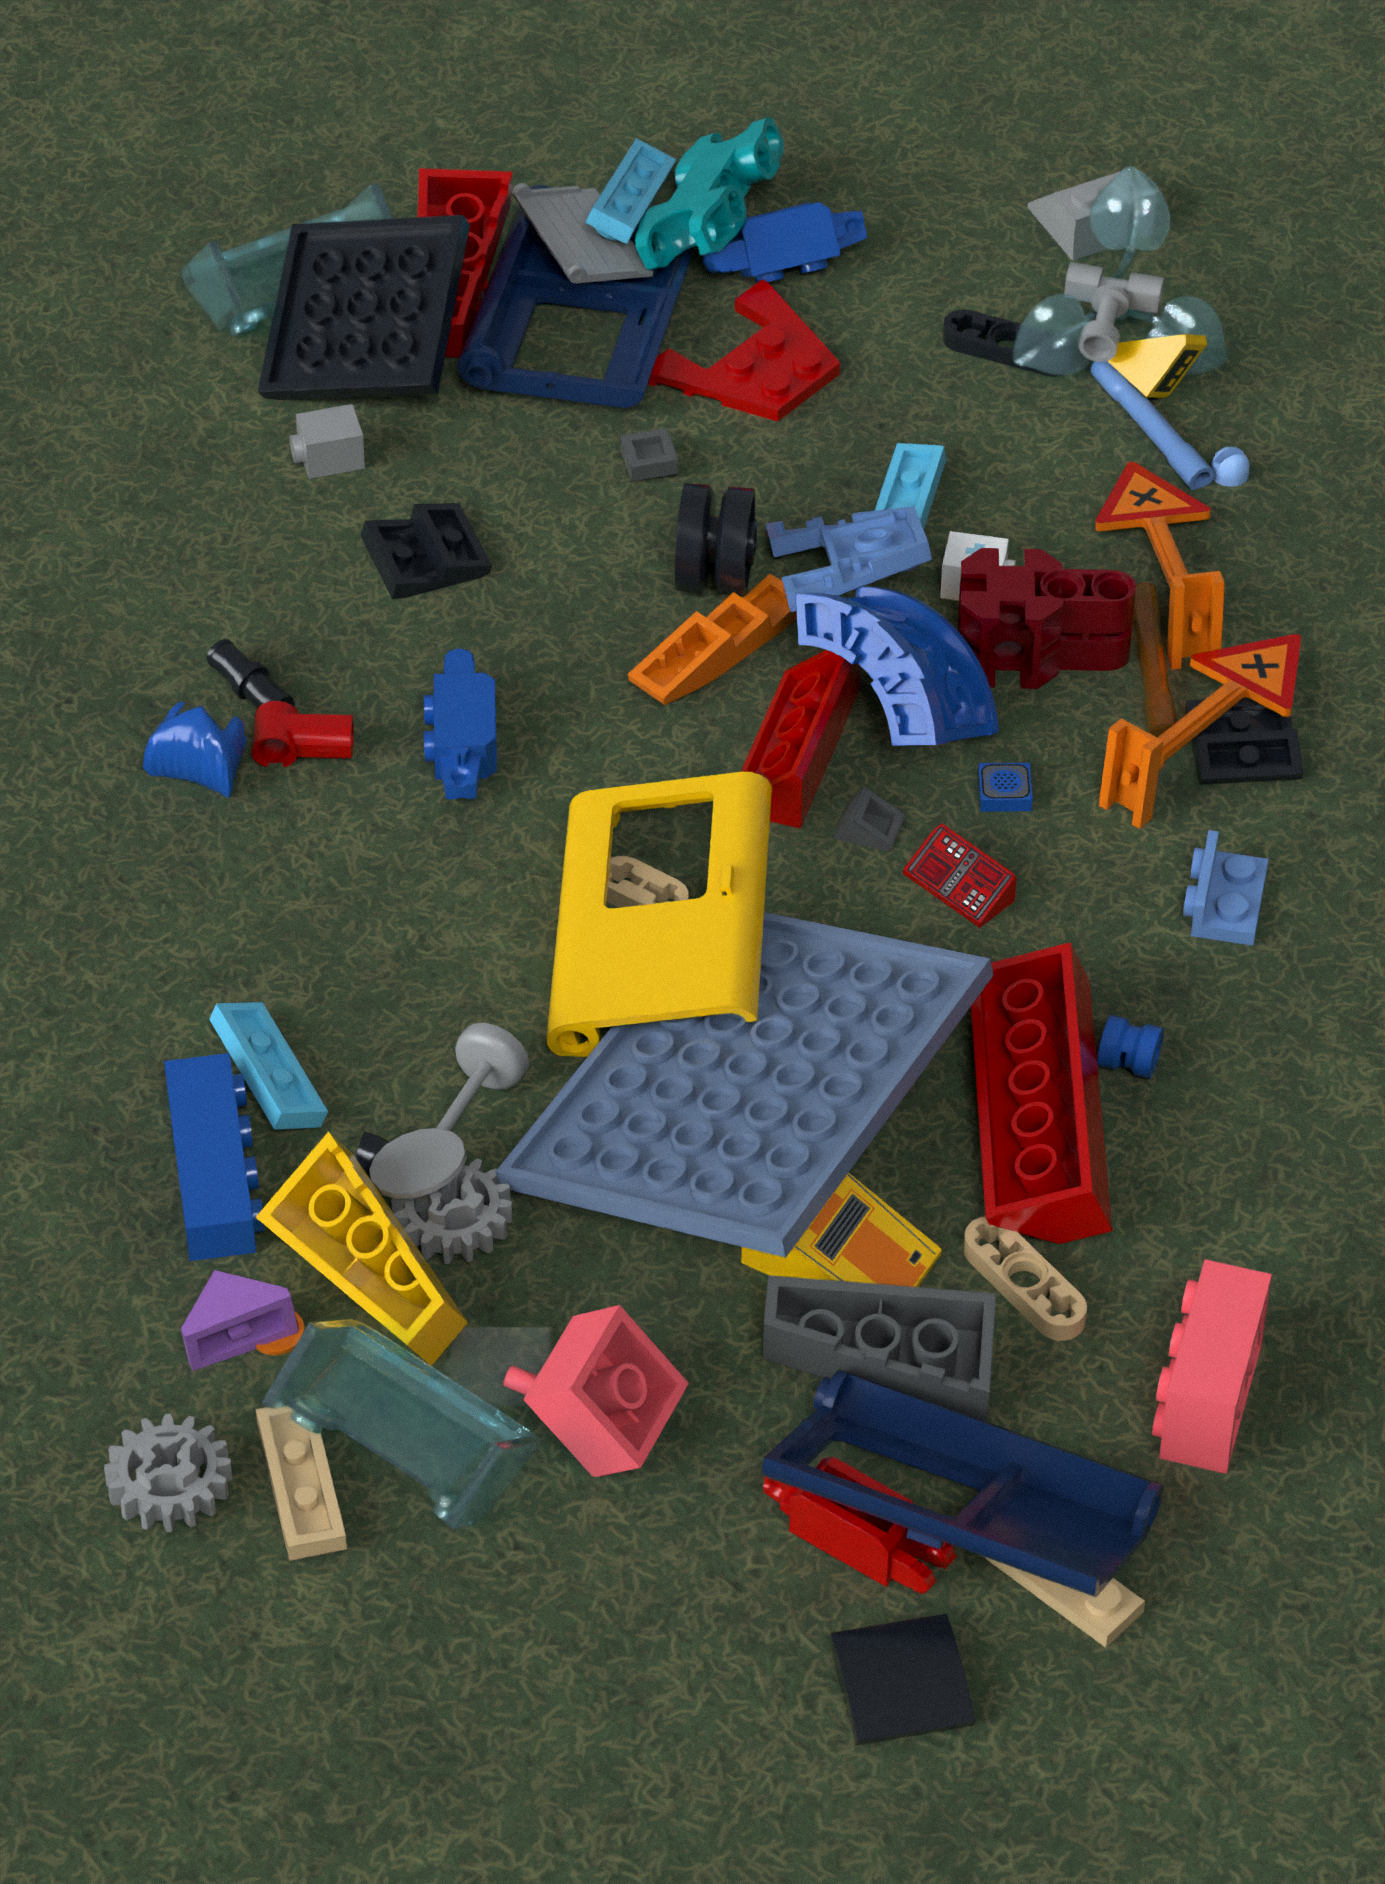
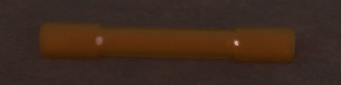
[1132,582,1177,738]

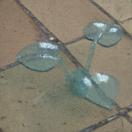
[1013,167,1227,375]

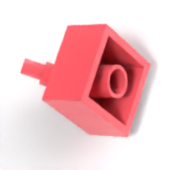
[503,1305,689,1477]

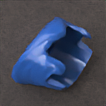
[143,702,247,798]

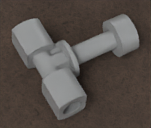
[1064,262,1164,362]

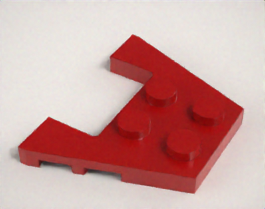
[648,279,840,422]

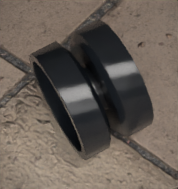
[675,483,757,596]

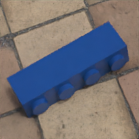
[164,1053,265,1261]

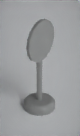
[369,1023,529,1199]

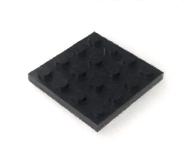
[258,215,470,400]

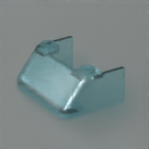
[261,1319,540,1530]

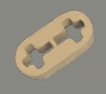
[607,856,688,908]

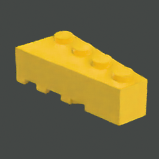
[256,1132,468,1366]

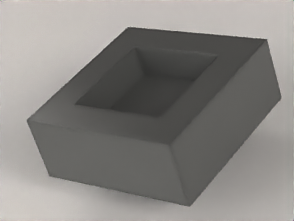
[620,428,678,482]

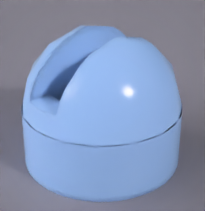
[1211,447,1250,487]

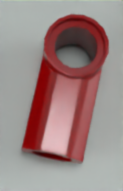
[251,701,354,767]

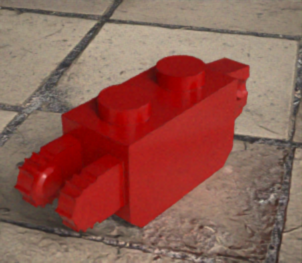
[763,1457,957,1594]

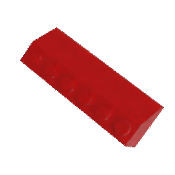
[971,942,1113,1244]

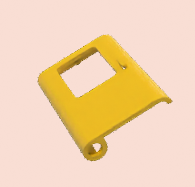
[546,772,772,1057]

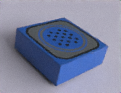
[978,763,1033,812]

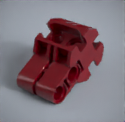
[957,548,1136,689]

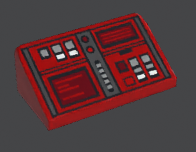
[903,824,1017,928]

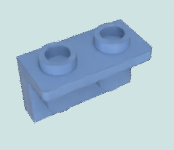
[1183,830,1269,946]

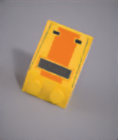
[741,1172,942,1287]

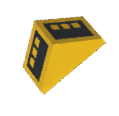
[1108,334,1207,398]

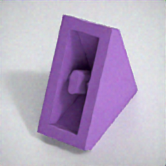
[181,1270,298,1371]

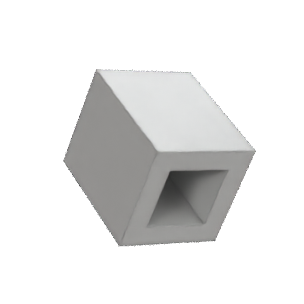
[289,404,365,479]

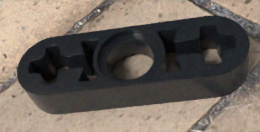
[943,310,1075,377]

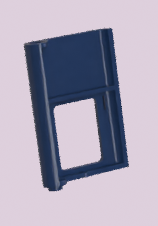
[457,185,695,407]
[762,1369,1164,1597]

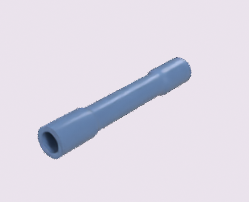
[1091,361,1214,490]

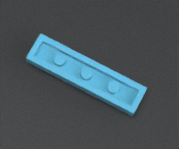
[585,138,677,244]

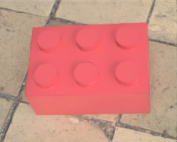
[1152,1259,1272,1474]

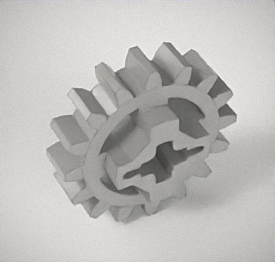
[391,1158,513,1264]
[104,1414,232,1532]

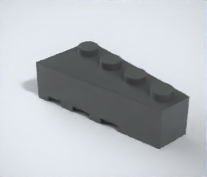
[763,1275,996,1422]

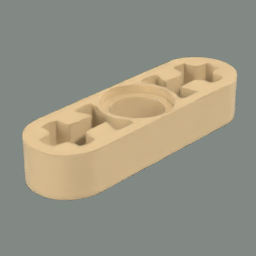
[964,1216,1087,1341]

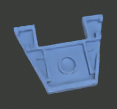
[765,506,932,612]

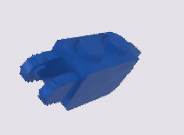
[701,202,867,283]
[424,648,497,799]

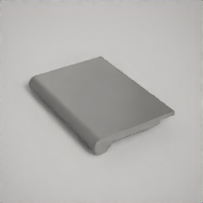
[512,183,653,283]

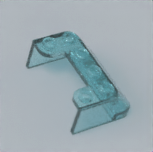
[180,182,393,336]

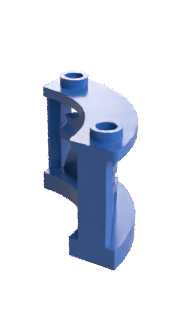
[796,586,999,746]

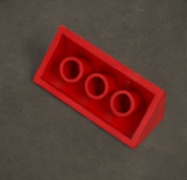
[741,650,861,829]

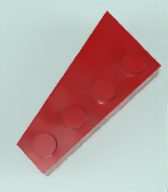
[417,168,513,357]

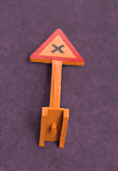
[1095,462,1225,670]
[1098,634,1301,829]

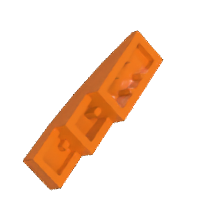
[627,574,797,705]

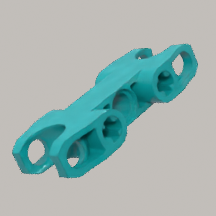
[635,117,784,270]

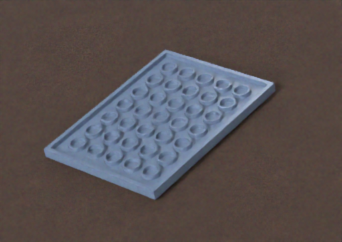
[496,912,994,1257]

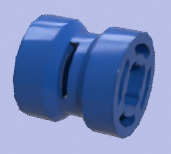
[1097,1015,1164,1080]

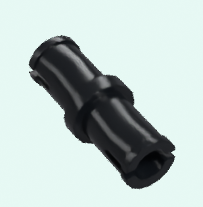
[206,639,295,708]

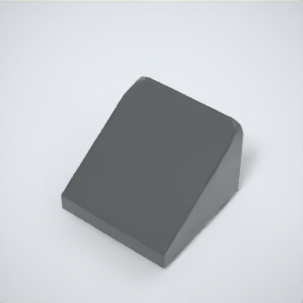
[832,786,906,852]

